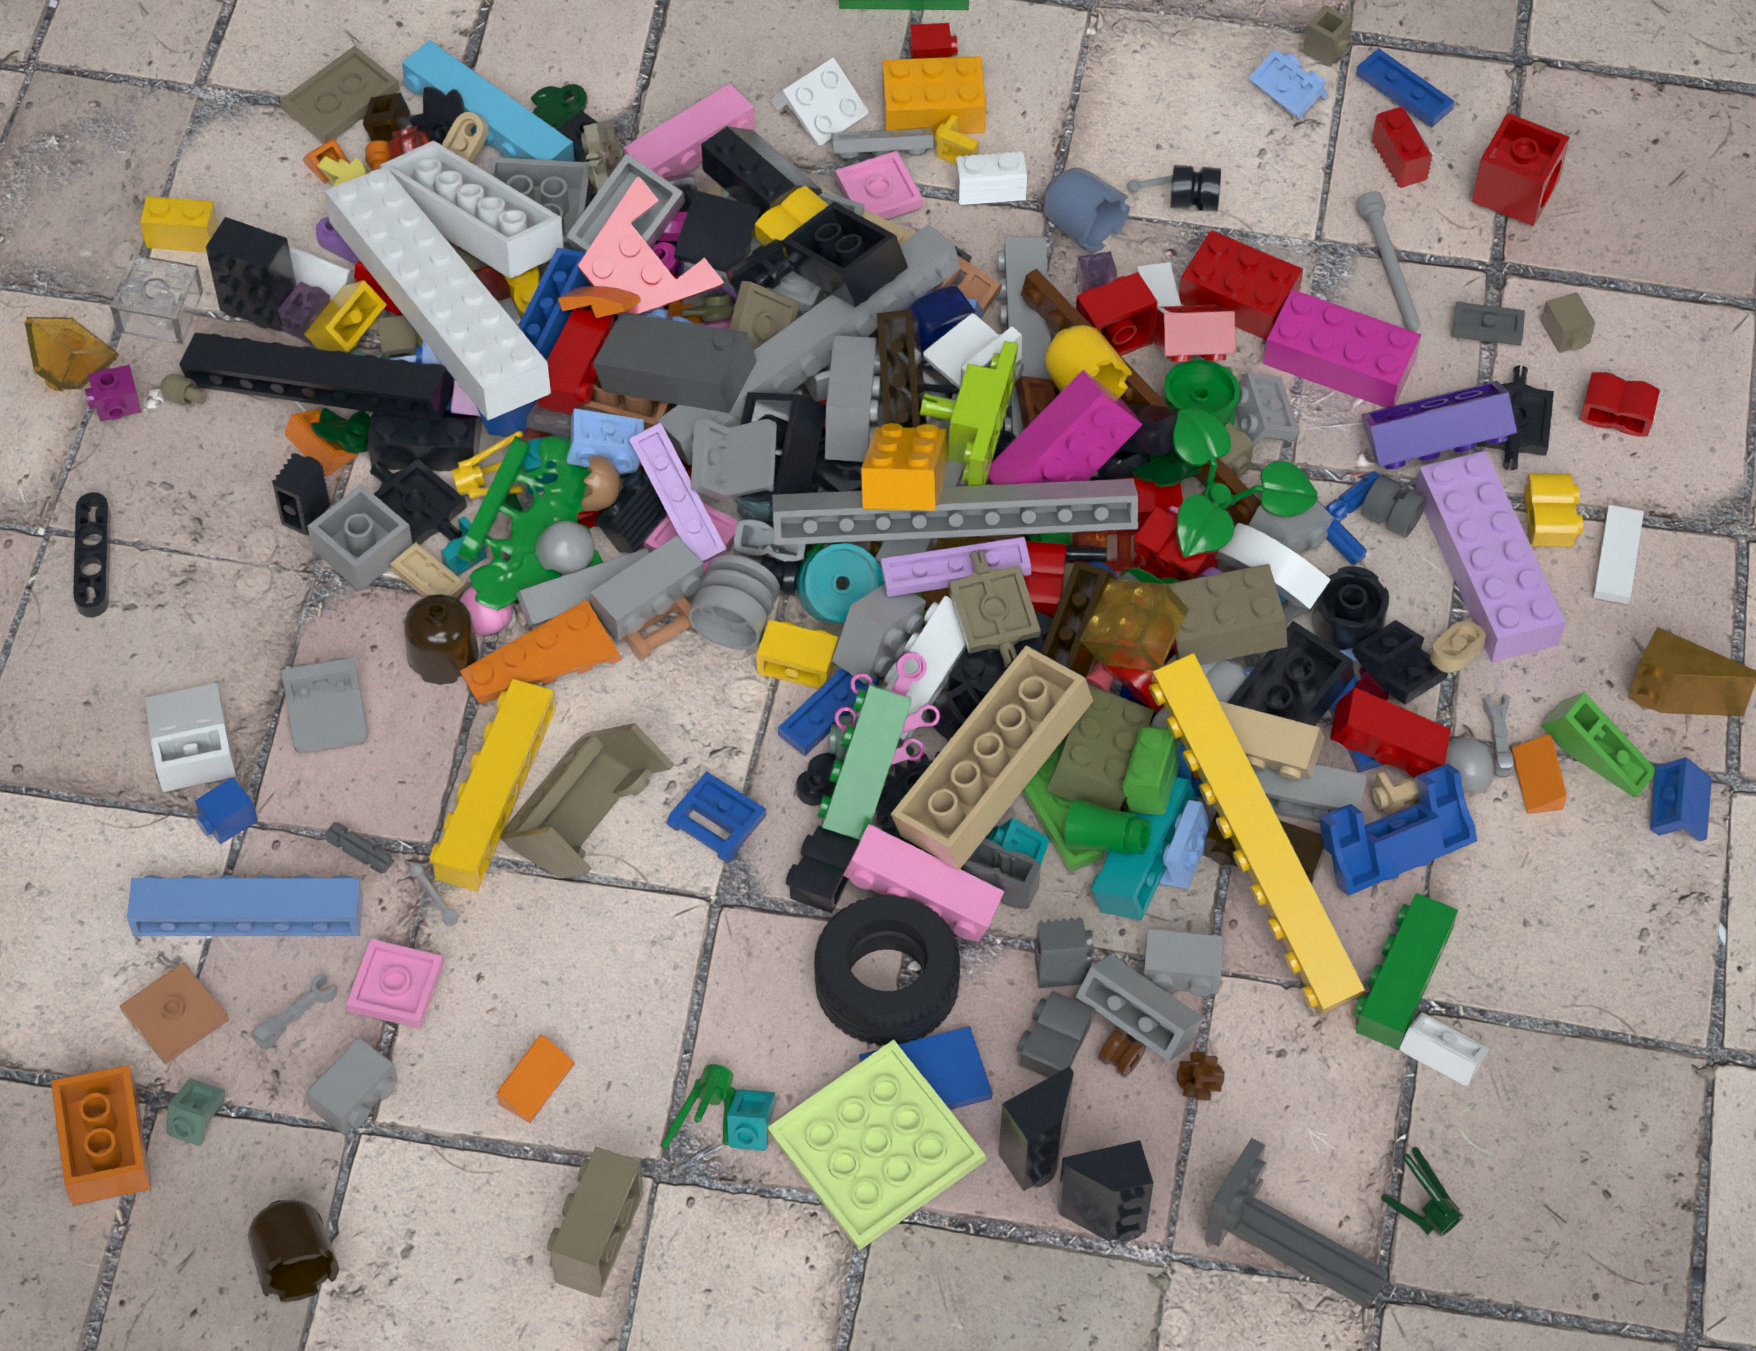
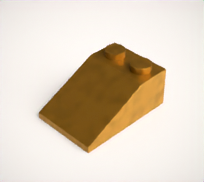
[1628,627,1756,716]

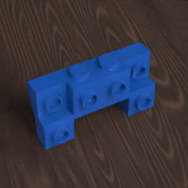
[1318,763,1477,896]

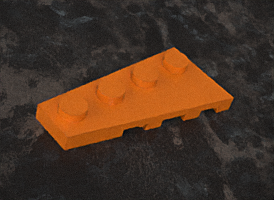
[460,599,622,705]

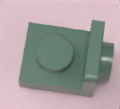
[166,1078,225,1146]

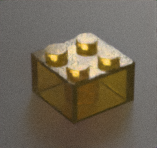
[1080,579,1189,671]

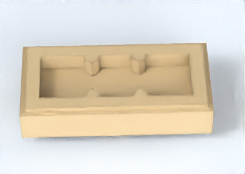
[390,542,467,598]

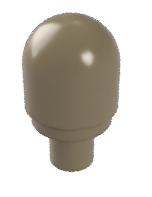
[160,374,207,405]

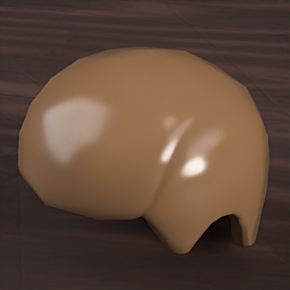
[582,455,621,511]

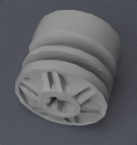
[688,555,780,650]

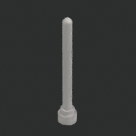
[1356,191,1420,331]

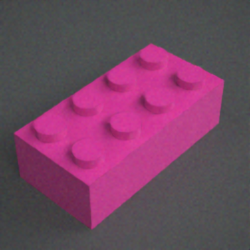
[1263,289,1422,408]
[988,369,1143,485]

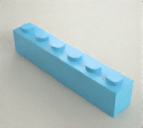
[402,40,575,162]

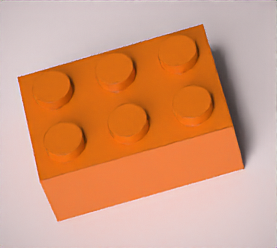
[51,1065,152,1206]

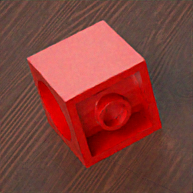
[1472,112,1570,227]

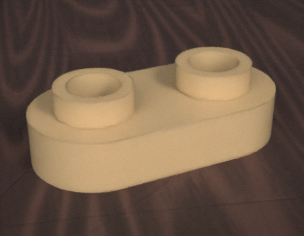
[442,112,489,164]
[1430,621,1486,673]

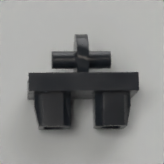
[725,239,793,297]

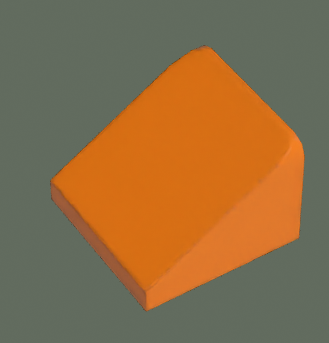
[302,138,350,184]

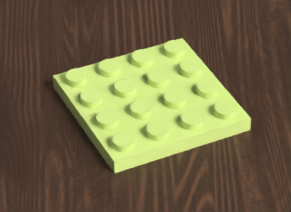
[768,1039,986,1251]

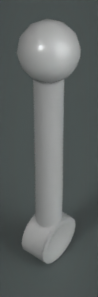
[1127,175,1173,193]
[410,862,458,926]

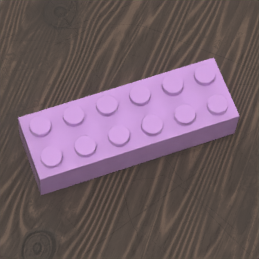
[1415,451,1565,663]

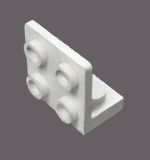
[770,57,869,147]
[923,314,1022,390]

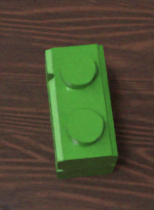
[1122,727,1180,815]

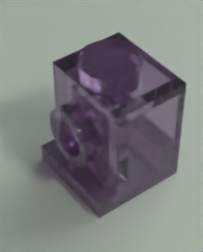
[1076,251,1117,295]
[278,282,331,344]

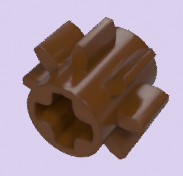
[1176,1052,1225,1101]

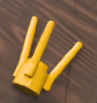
[451,431,523,500]

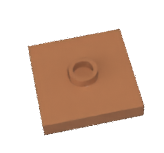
[119,962,229,1064]

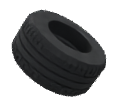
[814,895,960,1046]

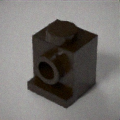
[363,92,411,146]

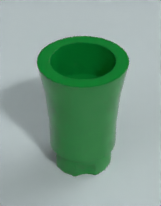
[1065,798,1151,855]

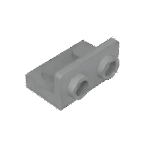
[1236,372,1299,448]

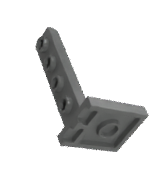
[1205,1138,1388,1310]

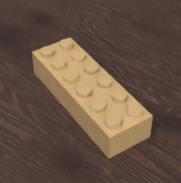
[891,646,1093,870]

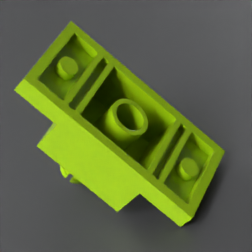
[920,340,1018,486]

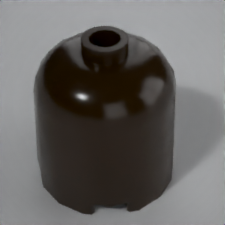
[404,594,479,685]
[248,1199,340,1302]

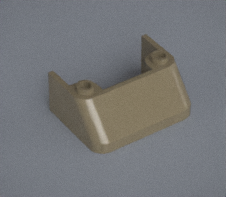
[500,723,674,878]

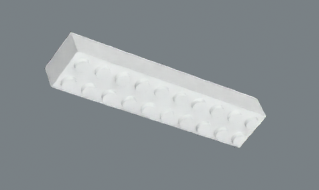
[324,166,551,420]

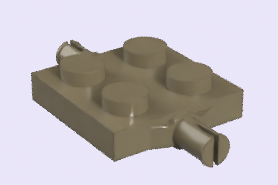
[581,120,624,193]
[948,549,1041,668]

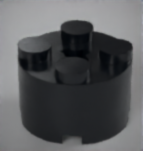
[1312,566,1389,650]

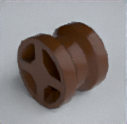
[1098,1028,1146,1078]

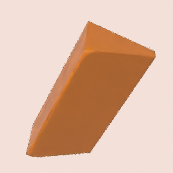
[285,409,359,476]
[1511,734,1567,814]
[497,1034,575,1123]

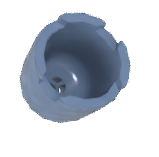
[1044,168,1130,253]

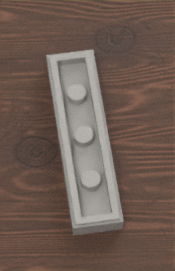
[516,548,649,627]

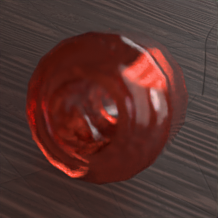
[386,126,430,160]

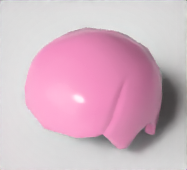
[460,586,514,636]

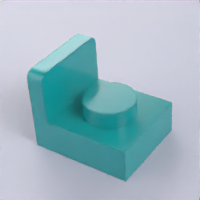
[441,516,487,576]
[987,817,1050,865]
[727,1089,776,1151]

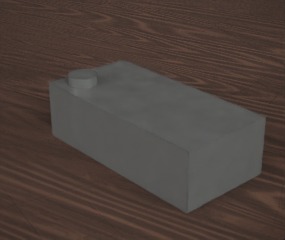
[593,312,757,413]

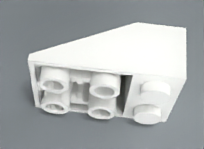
[145,683,236,792]

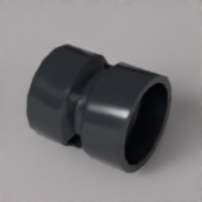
[1170,165,1221,212]

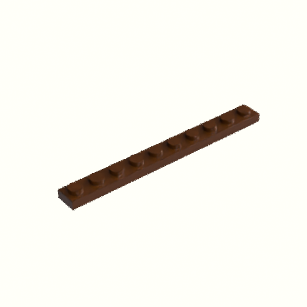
[1021,268,1261,526]

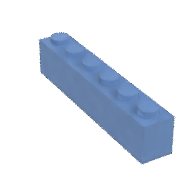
[127,875,363,936]

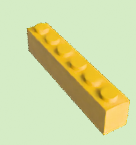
[430,679,556,892]

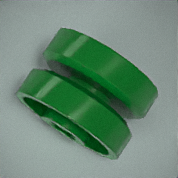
[1162,359,1240,426]

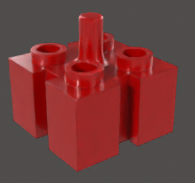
[1133,506,1218,581]

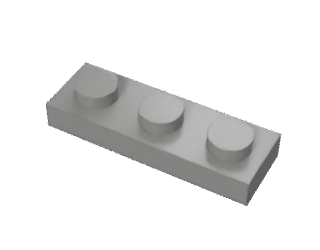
[831,128,934,158]

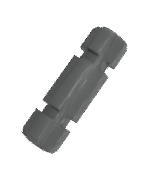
[325,822,393,873]

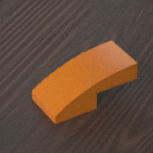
[558,286,641,318]

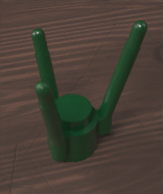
[1381,1147,1464,1237]

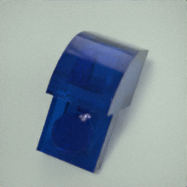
[908,285,976,358]

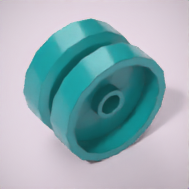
[796,543,883,625]

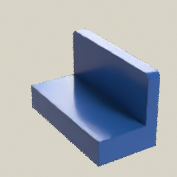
[1650,757,1712,841]

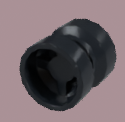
[761,556,800,596]

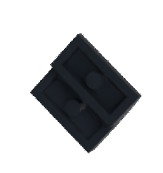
[674,191,762,272]
[1352,620,1448,705]

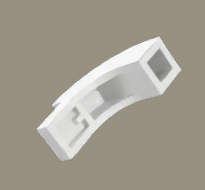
[1215,523,1330,609]

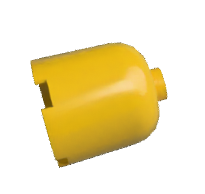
[1045,325,1132,398]

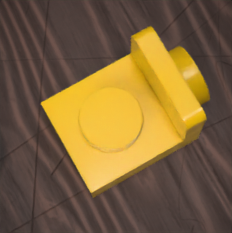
[934,114,979,165]

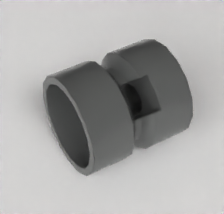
[1361,475,1427,538]

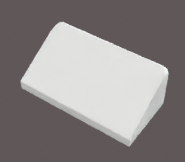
[289,247,352,304]
[1400,1012,1489,1086]

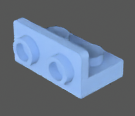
[1249,48,1329,120]
[567,408,644,474]
[1159,800,1211,889]

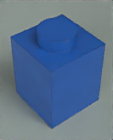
[195,777,258,845]

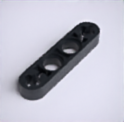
[73,492,111,618]

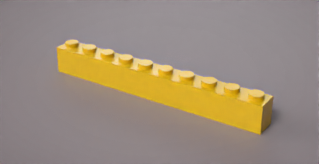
[1149,653,1365,1015]

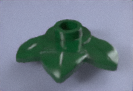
[531,84,588,131]
[311,408,371,454]
[1132,450,1203,487]

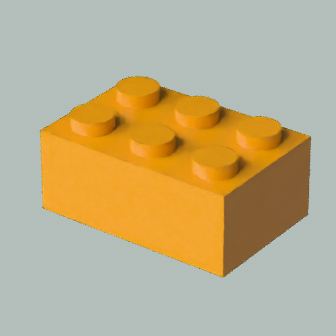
[882,56,986,135]
[861,423,948,511]

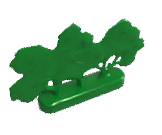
[457,435,603,611]

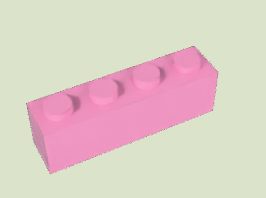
[623,83,755,178]
[843,824,1004,942]

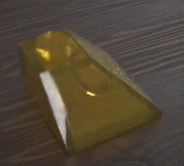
[24,317,119,392]

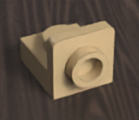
[1372,771,1420,816]

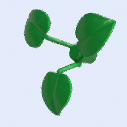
[1172,409,1318,558]

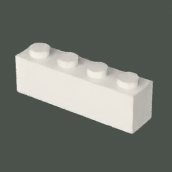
[885,596,967,746]

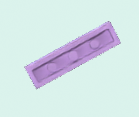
[629,422,727,563]
[881,537,1031,597]

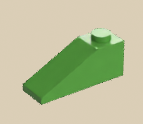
[1541,692,1655,797]

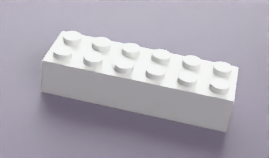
[380,141,564,278]

